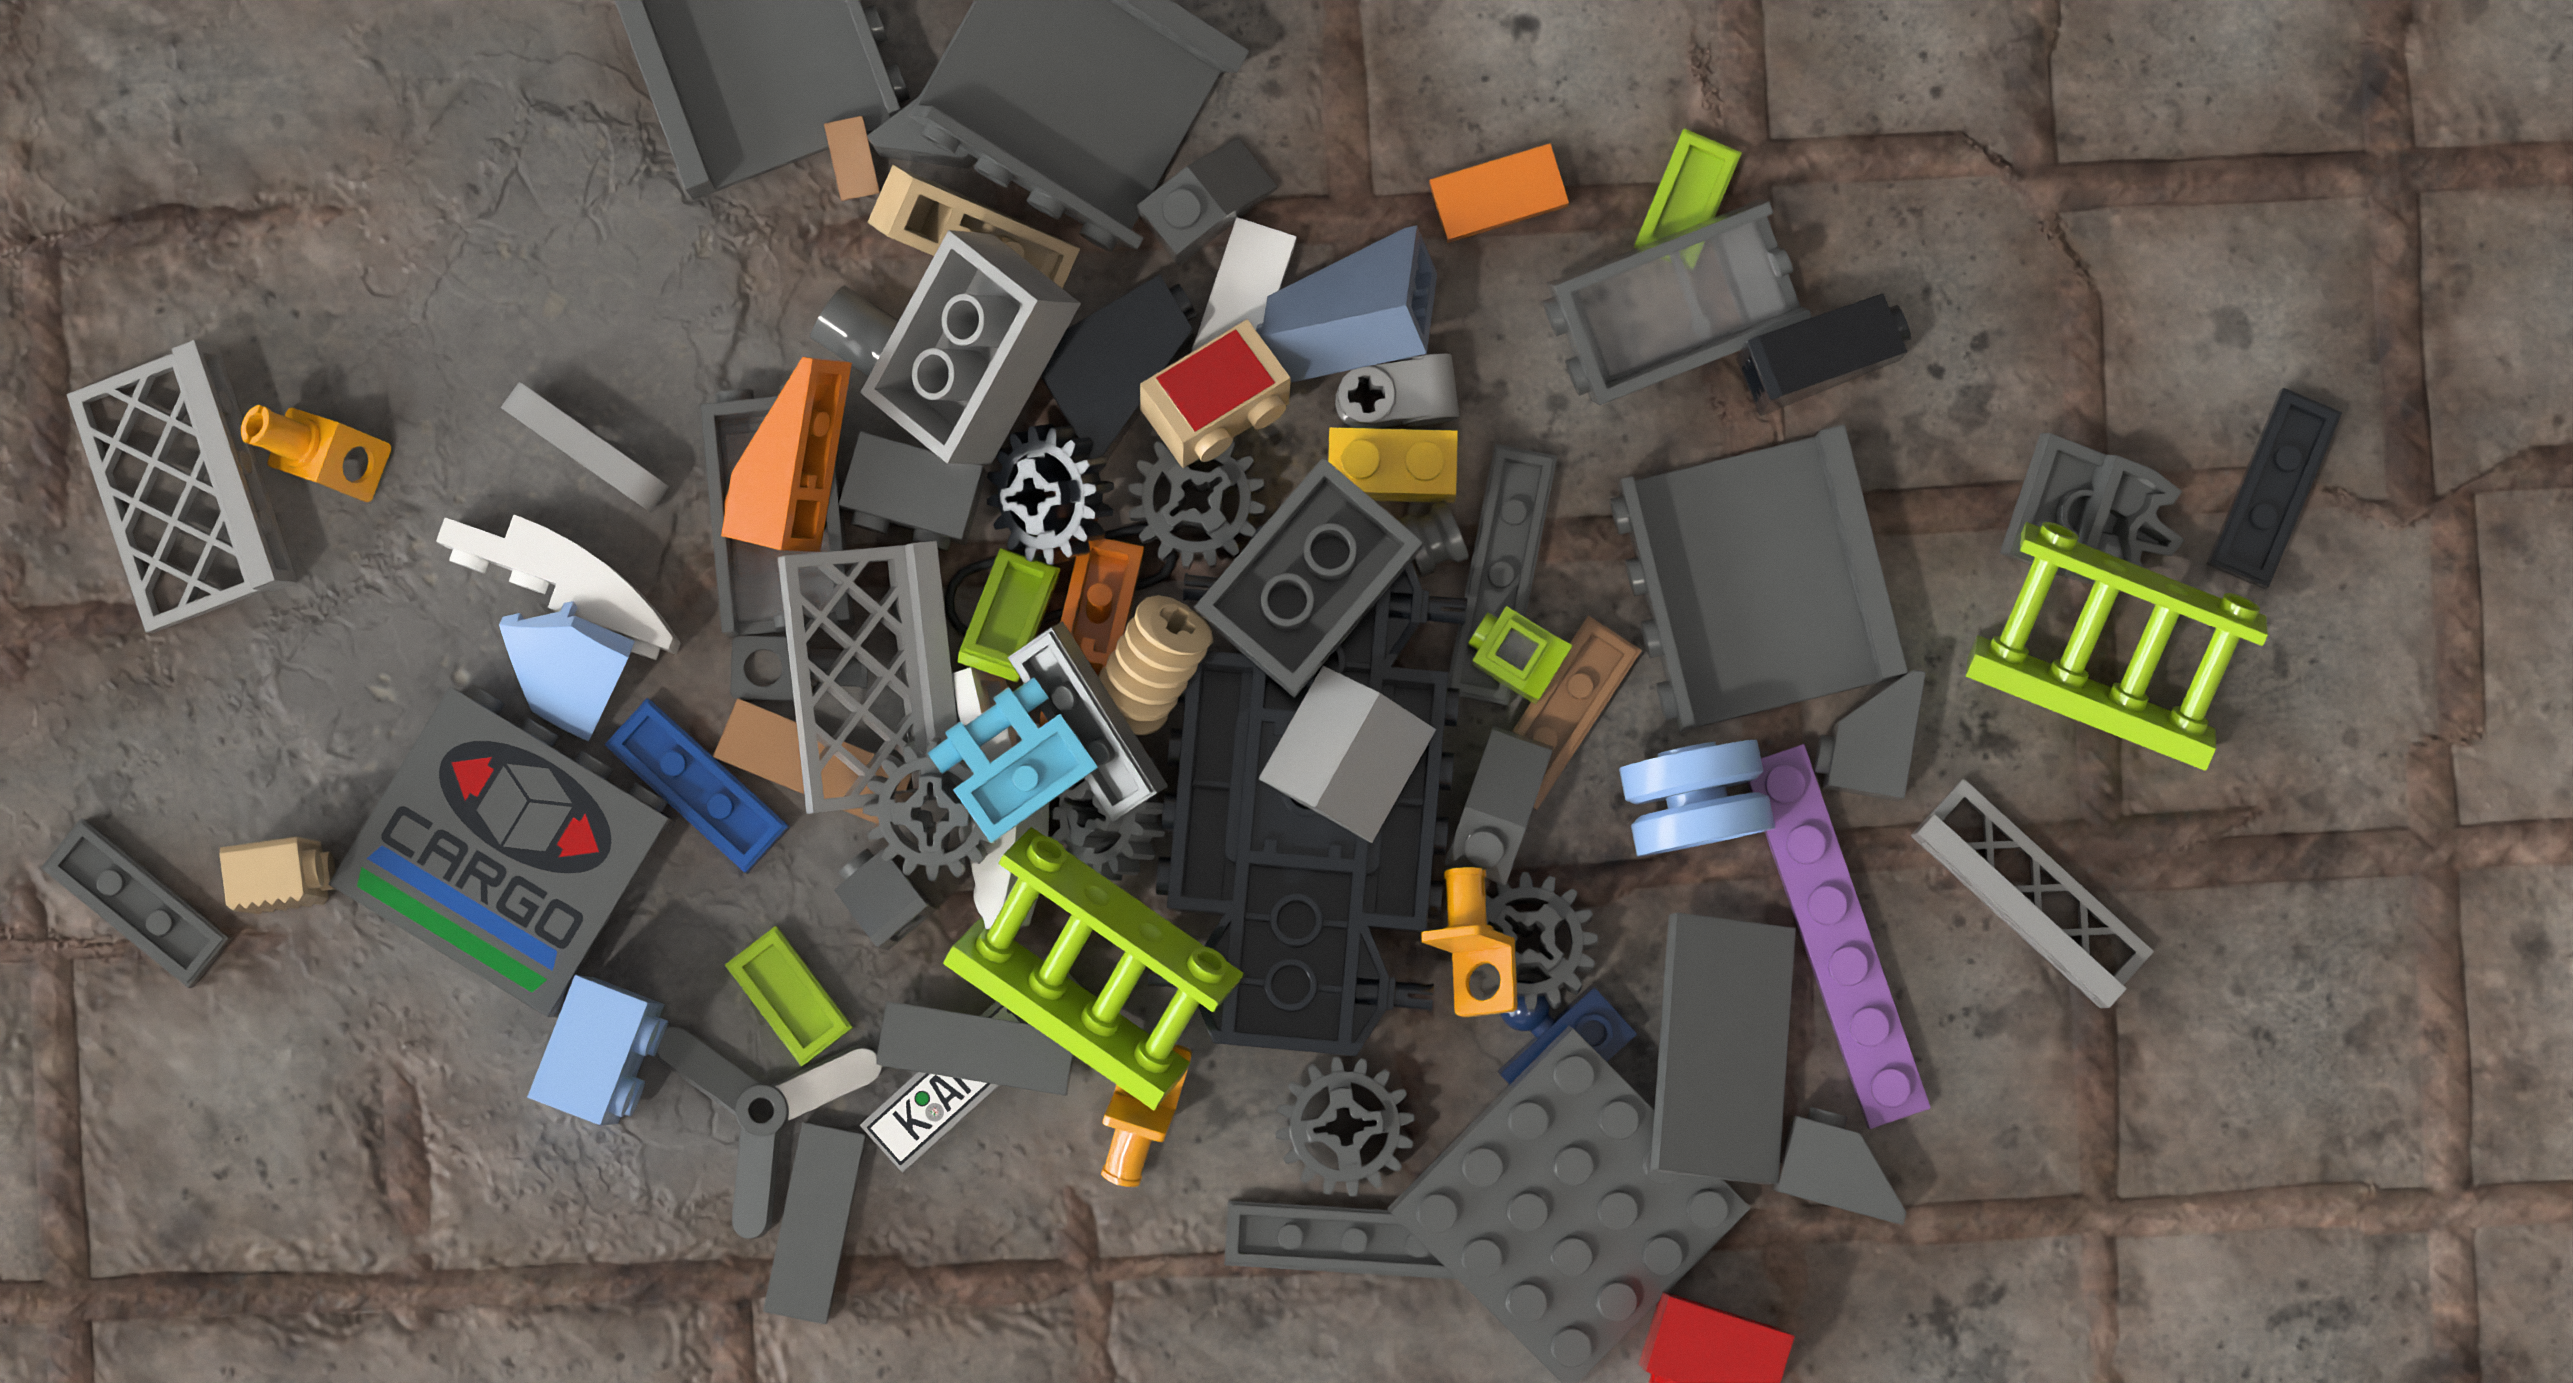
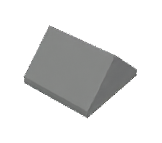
[1259,666,1436,843]

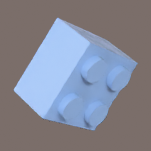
[527,975,668,1125]

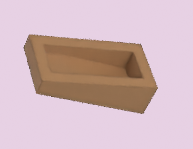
[824,115,880,201]

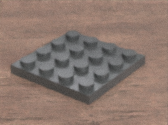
[1387,1026,1751,1383]

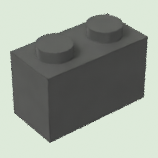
[839,431,987,552]

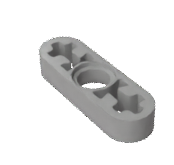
[500,382,669,513]

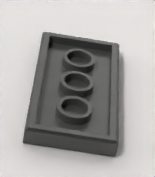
[1650,912,1796,1185]

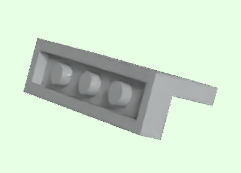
[1910,779,2154,1008]

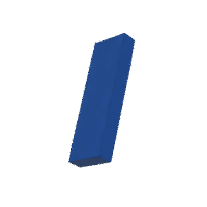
[605,698,790,874]

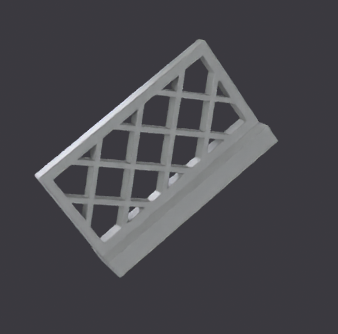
[66,340,298,633]
[778,541,964,814]

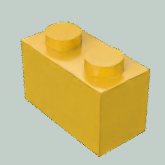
[1328,427,1458,503]

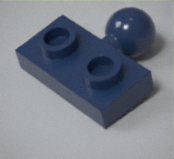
[1497,980,1637,1085]

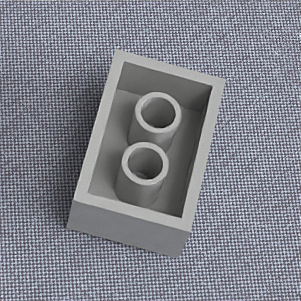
[860,230,1081,465]

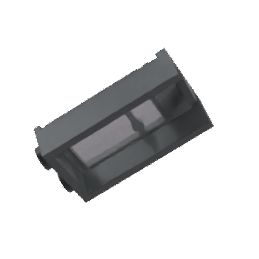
[1543,199,1812,405]
[700,385,855,638]

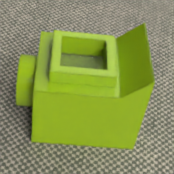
[1468,606,1573,705]

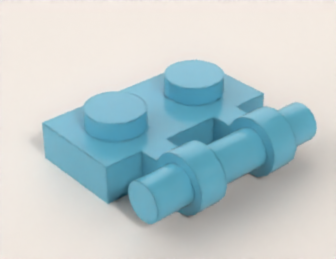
[927,677,1098,843]

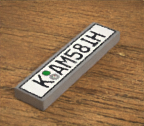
[860,954,1082,1173]

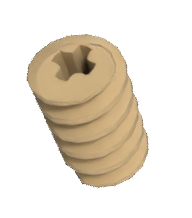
[1098,595,1214,735]

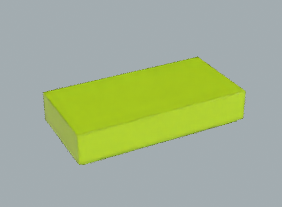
[1634,128,1742,271]
[957,548,1060,683]
[725,926,854,1067]

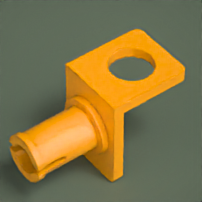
[241,405,391,502]
[1421,867,1518,1017]
[1101,1044,1192,1187]

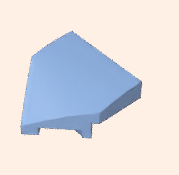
[499,601,635,742]

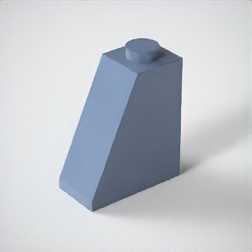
[1256,225,1437,383]

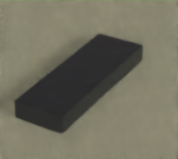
[2206,388,2342,589]

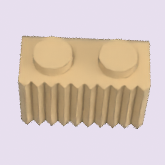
[219,837,336,914]

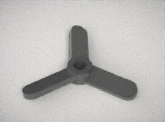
[656,1027,881,1239]

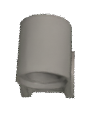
[1335,354,1460,429]

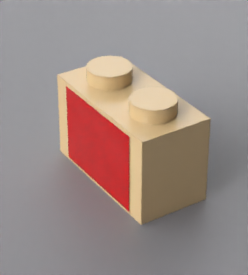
[1140,319,1291,468]

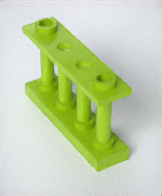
[1966,522,2268,771]
[943,826,1244,1110]

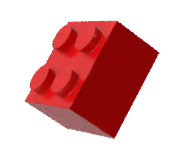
[1638,1292,1795,1383]

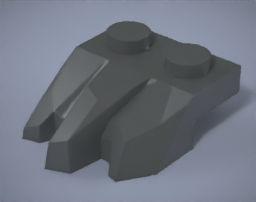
[2000,433,2185,591]

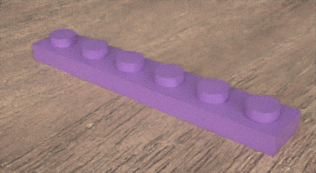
[1747,744,1931,1129]

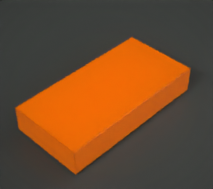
[1429,143,1569,243]

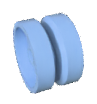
[1619,739,1775,857]

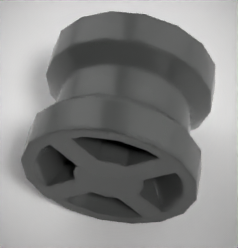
[1397,500,1469,577]

